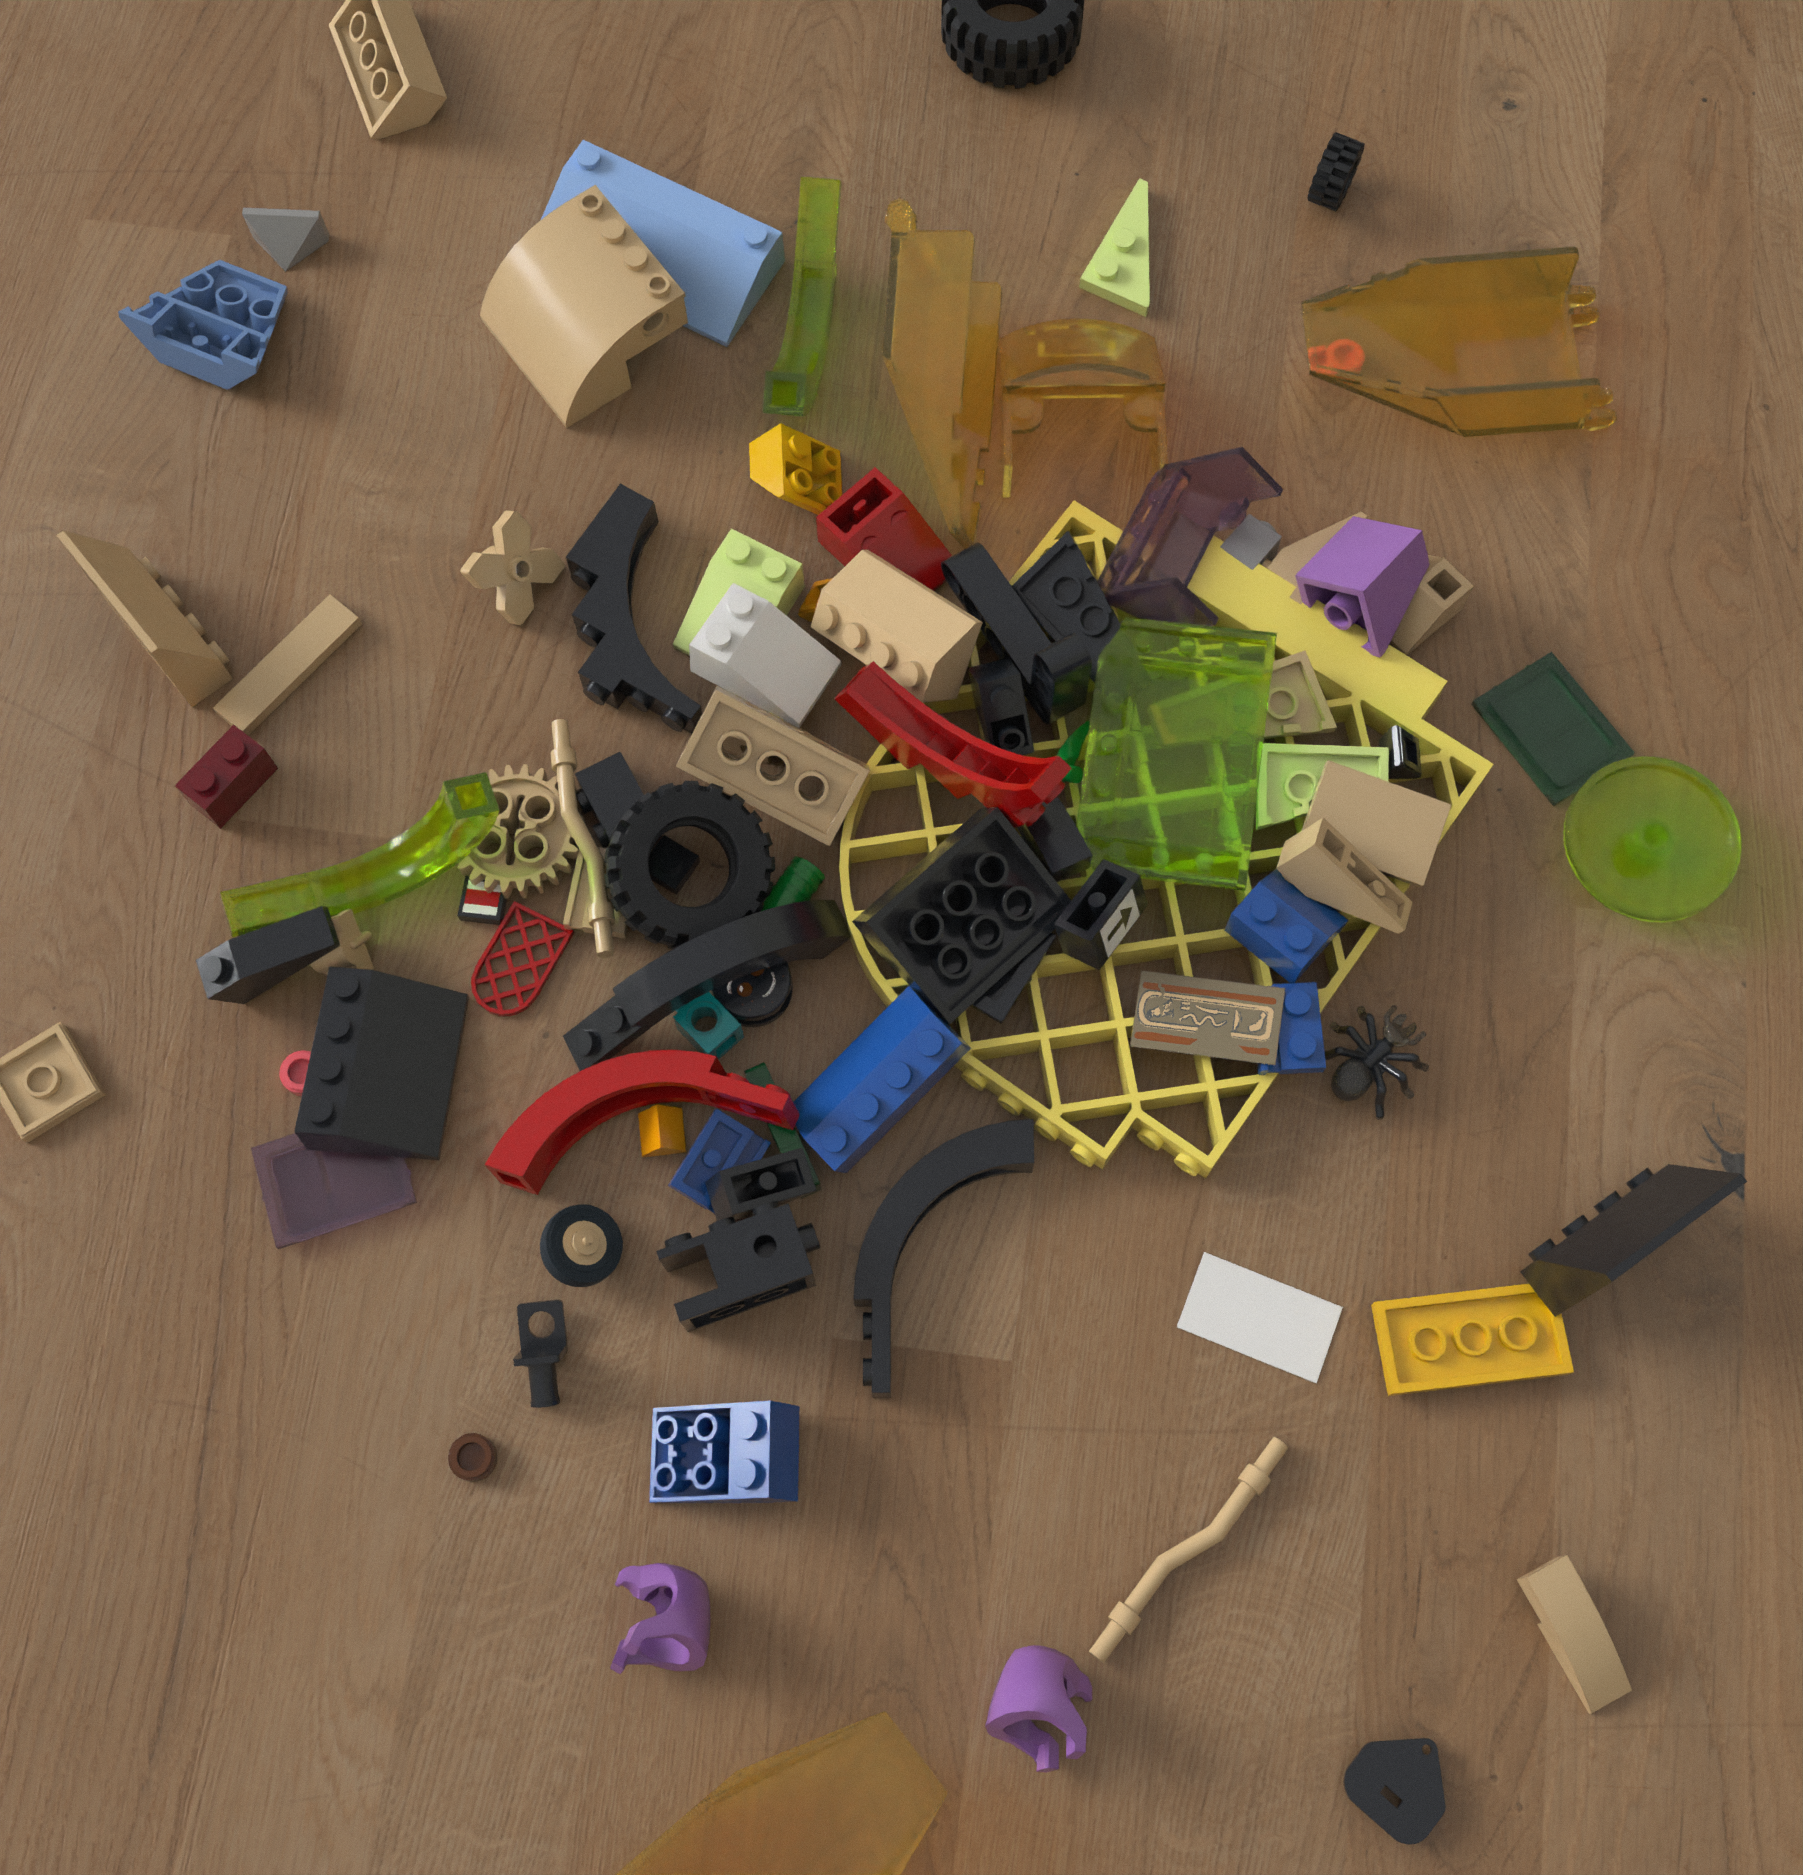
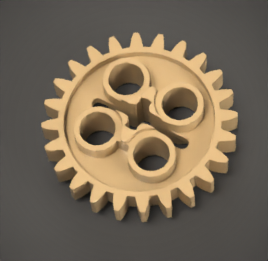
[446,764,586,899]

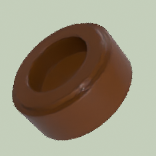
[448,1433,497,1482]

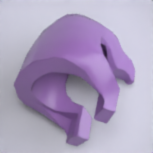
[610,1563,710,1674]
[985,1645,1092,1773]

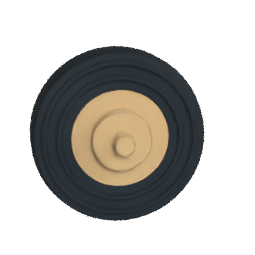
[540,1204,623,1287]

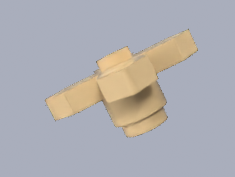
[460,510,565,625]

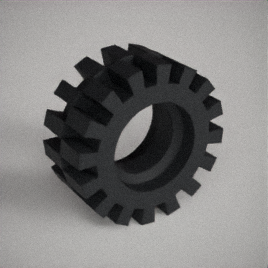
[1307,132,1365,212]

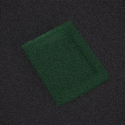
[1471,652,1635,807]

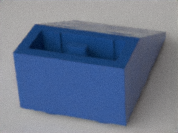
[649,1400,800,1503]

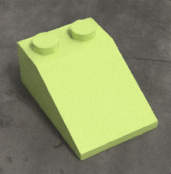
[673,529,805,656]

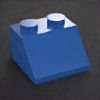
[1224,869,1349,983]

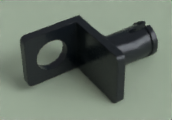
[513,1299,568,1408]

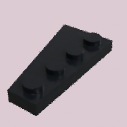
[1012,531,1152,710]

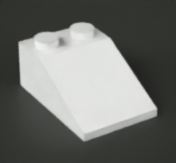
[689,583,841,728]

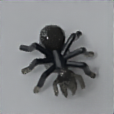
[1325,1005,1429,1120]

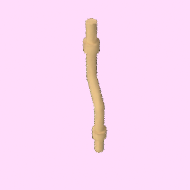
[550,719,615,958]
[1089,1437,1288,1664]

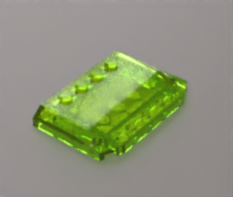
[1076,617,1277,891]

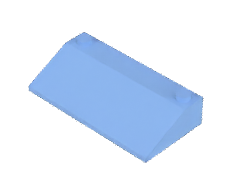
[541,140,785,347]

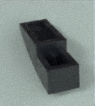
[1017,796,1093,882]

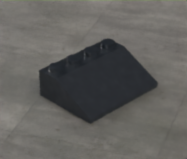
[852,807,1071,1024]
[294,967,469,1160]
[1520,1164,1747,1317]

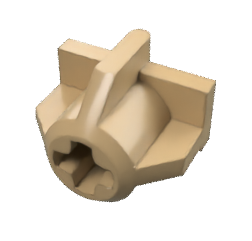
[309,909,374,975]

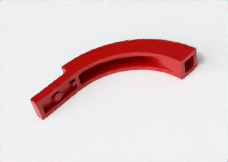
[485,1050,800,1195]

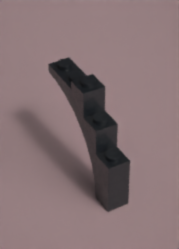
[566,483,703,734]

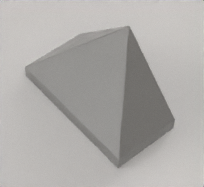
[242,207,329,272]

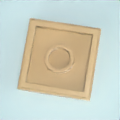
[0,1022,105,1143]

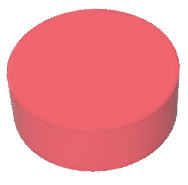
[279,1050,311,1097]

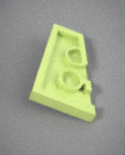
[1256,743,1389,830]

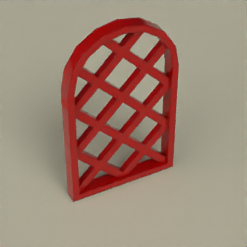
[471,901,575,1017]

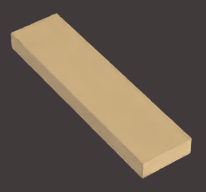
[213,594,362,736]

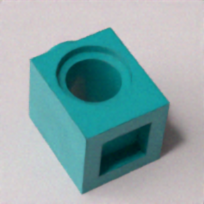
[673,992,744,1060]

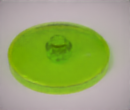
[1563,756,1742,922]

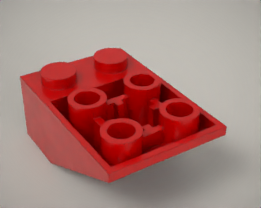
[816,467,952,591]

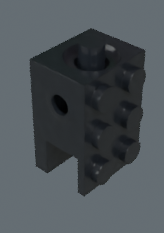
[656,1201,821,1332]

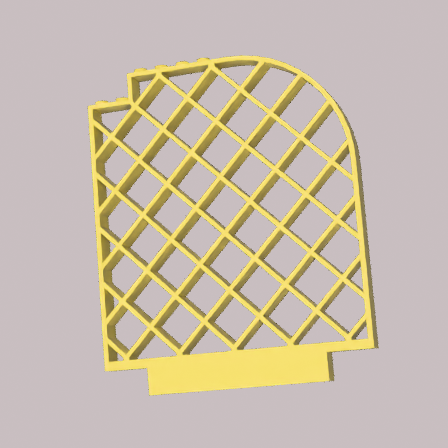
[839,500,1494,1178]

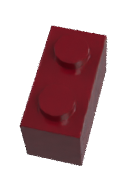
[175,724,278,829]

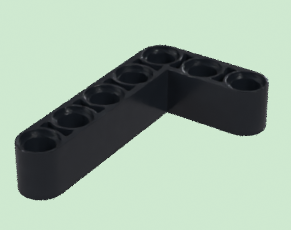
[941,542,1092,725]

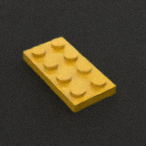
[1371,1284,1574,1396]

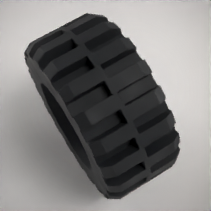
[941,0,1084,89]
[604,781,775,949]

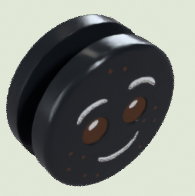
[712,962,793,1027]

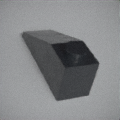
[196,906,340,1004]

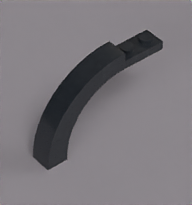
[563,900,851,1071]
[853,1119,1034,1398]

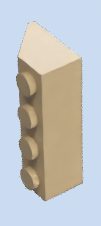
[329,0,447,140]
[810,550,983,703]

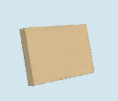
[1301,760,1452,887]

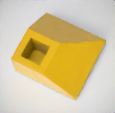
[749,423,842,515]

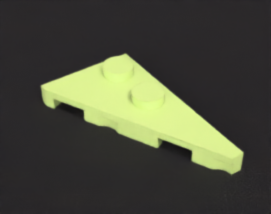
[1079,178,1150,317]

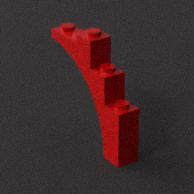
[834,661,1072,828]

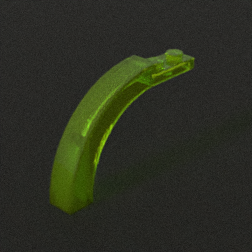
[763,177,842,416]
[220,772,499,937]

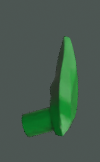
[1056,721,1093,783]

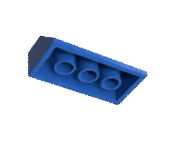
[793,986,971,1173]

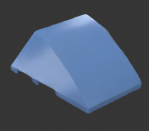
[118,260,288,390]

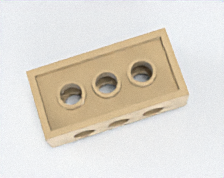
[676,686,870,846]

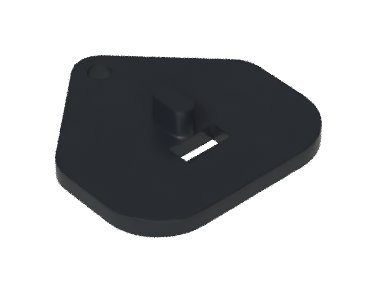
[1343,1738,1446,1845]

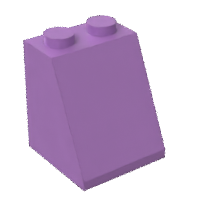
[1295,516,1430,657]

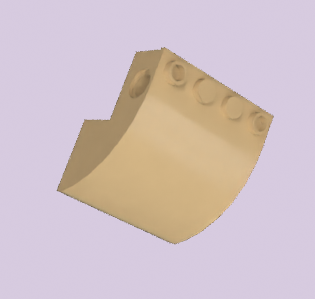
[480,185,688,428]

